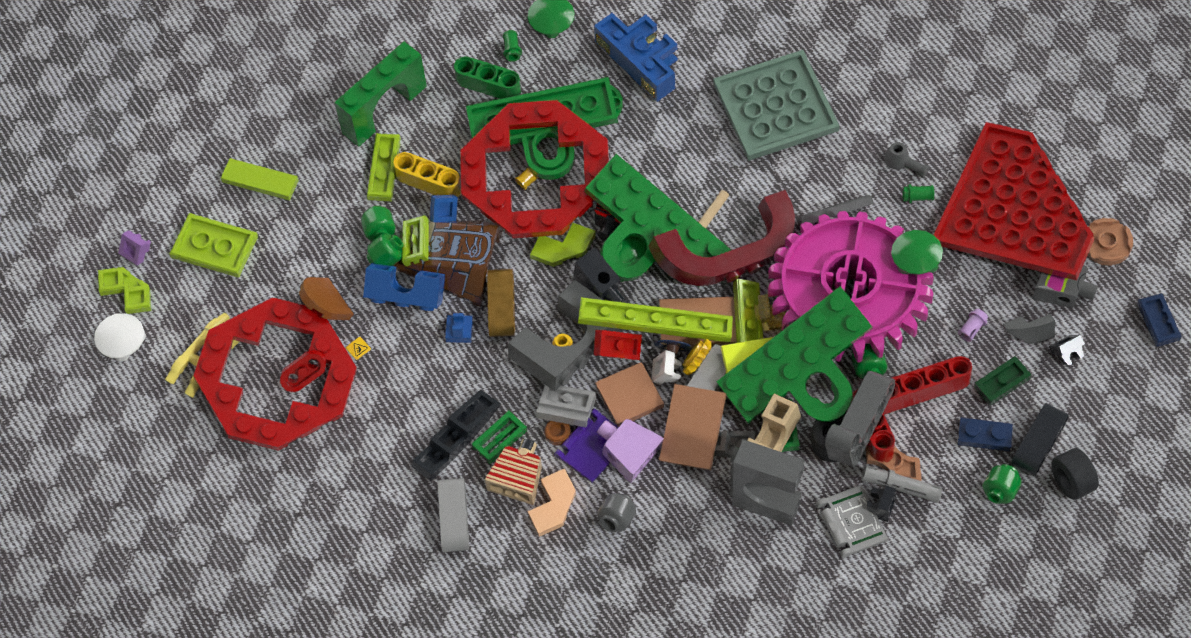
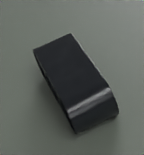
[1011,403,1070,477]

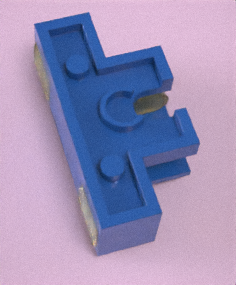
[594,13,678,102]

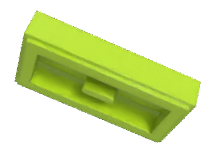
[402,215,429,266]

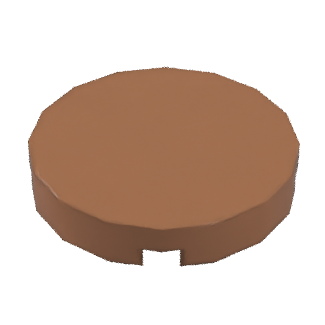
[1087,218,1133,266]

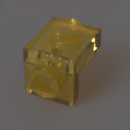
[754,294,787,331]

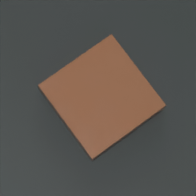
[595,362,664,427]

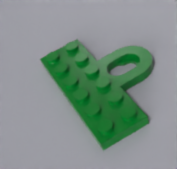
[466,77,618,180]
[584,154,731,288]
[716,286,873,423]

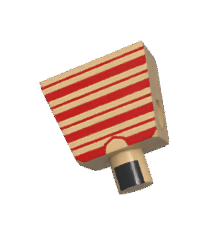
[485,439,542,505]

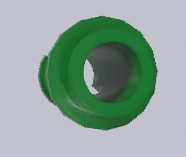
[502,30,522,62]
[902,184,935,204]

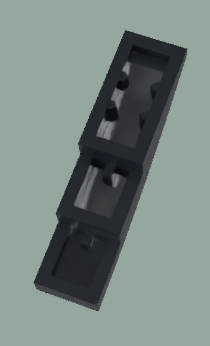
[411,390,501,481]

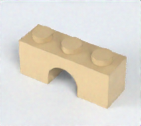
[747,394,801,452]

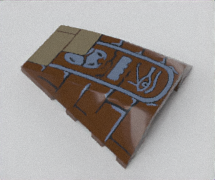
[394,220,503,307]

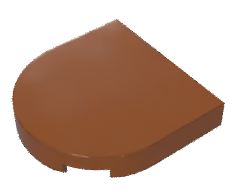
[299,277,354,320]

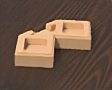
[528,468,576,537]

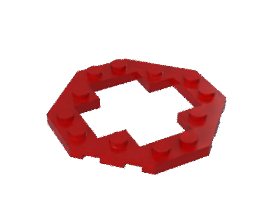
[460,100,609,239]
[193,297,357,451]

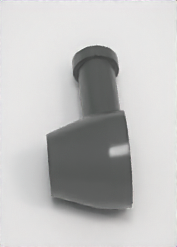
[885,142,930,177]

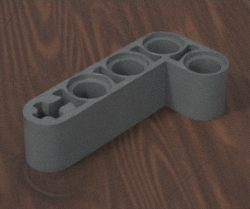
[825,371,895,467]

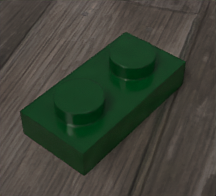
[974,356,1032,406]

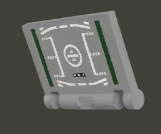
[816,485,888,558]

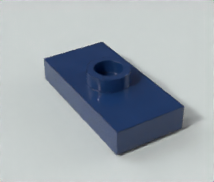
[1137,293,1182,347]

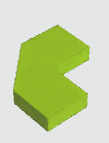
[530,223,596,267]
[98,267,152,314]

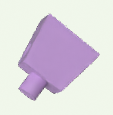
[597,419,664,483]

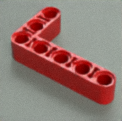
[853,356,973,462]

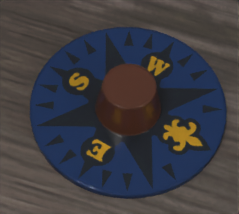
[654,340,692,355]

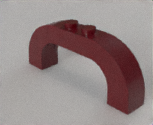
[648,190,795,286]

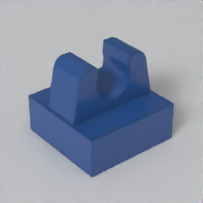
[430,195,458,222]
[445,313,473,343]

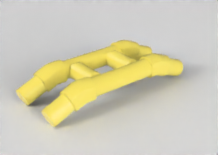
[165,313,240,398]

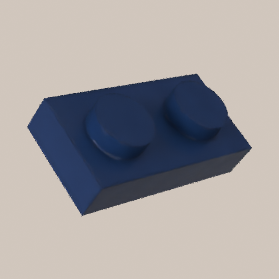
[957,417,1013,452]

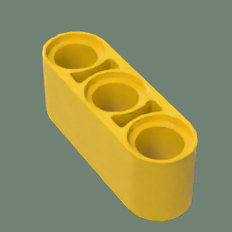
[393,152,461,197]

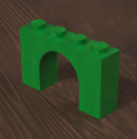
[334,41,427,147]

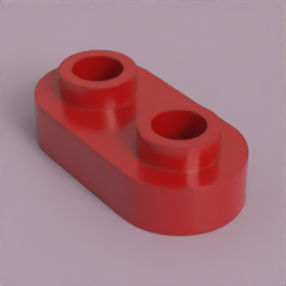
[280,350,326,392]

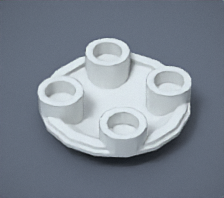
[94,314,146,361]

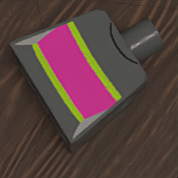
[1033,265,1098,308]

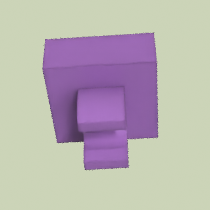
[118,230,151,265]

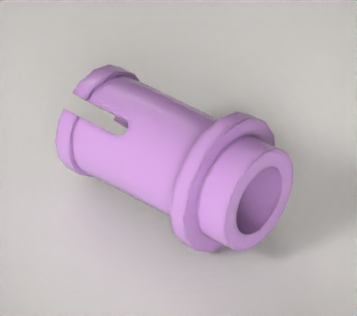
[958,309,988,342]

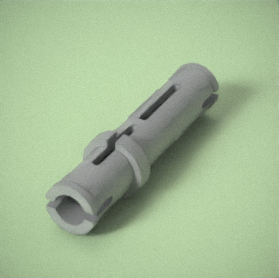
[861,464,942,503]

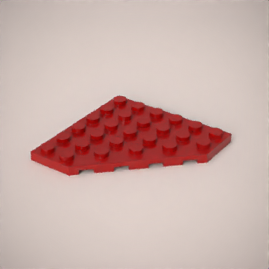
[934,122,1094,281]

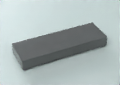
[796,195,874,227]

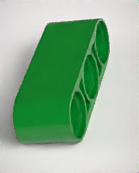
[454,56,521,99]

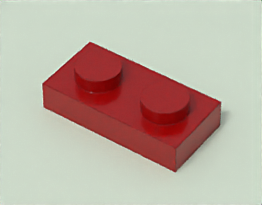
[593,330,642,360]

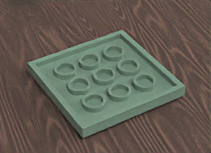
[713,50,840,161]

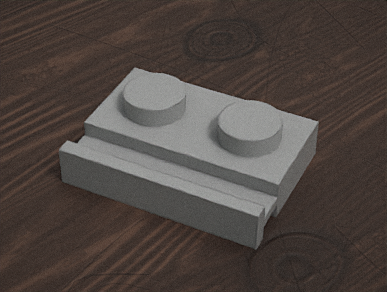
[536,385,596,427]

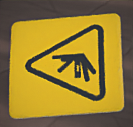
[346,337,371,360]

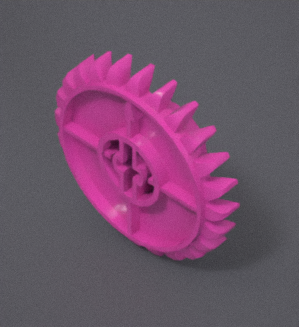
[768,211,934,362]

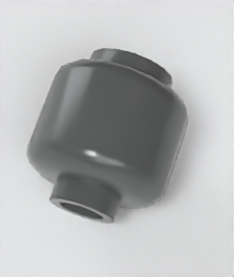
[597,493,636,532]

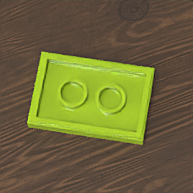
[169,213,258,278]

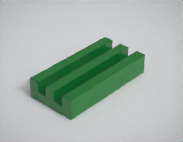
[472,411,527,464]

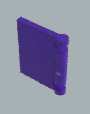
[554,408,619,484]

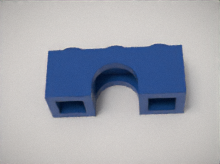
[363,263,445,311]

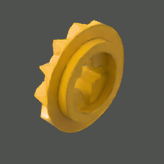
[682,338,711,375]

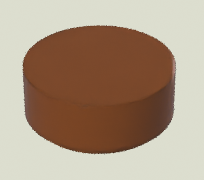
[544,421,571,446]

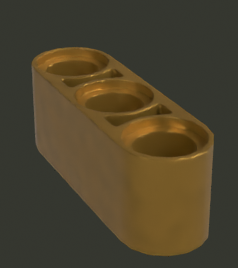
[487,269,515,337]

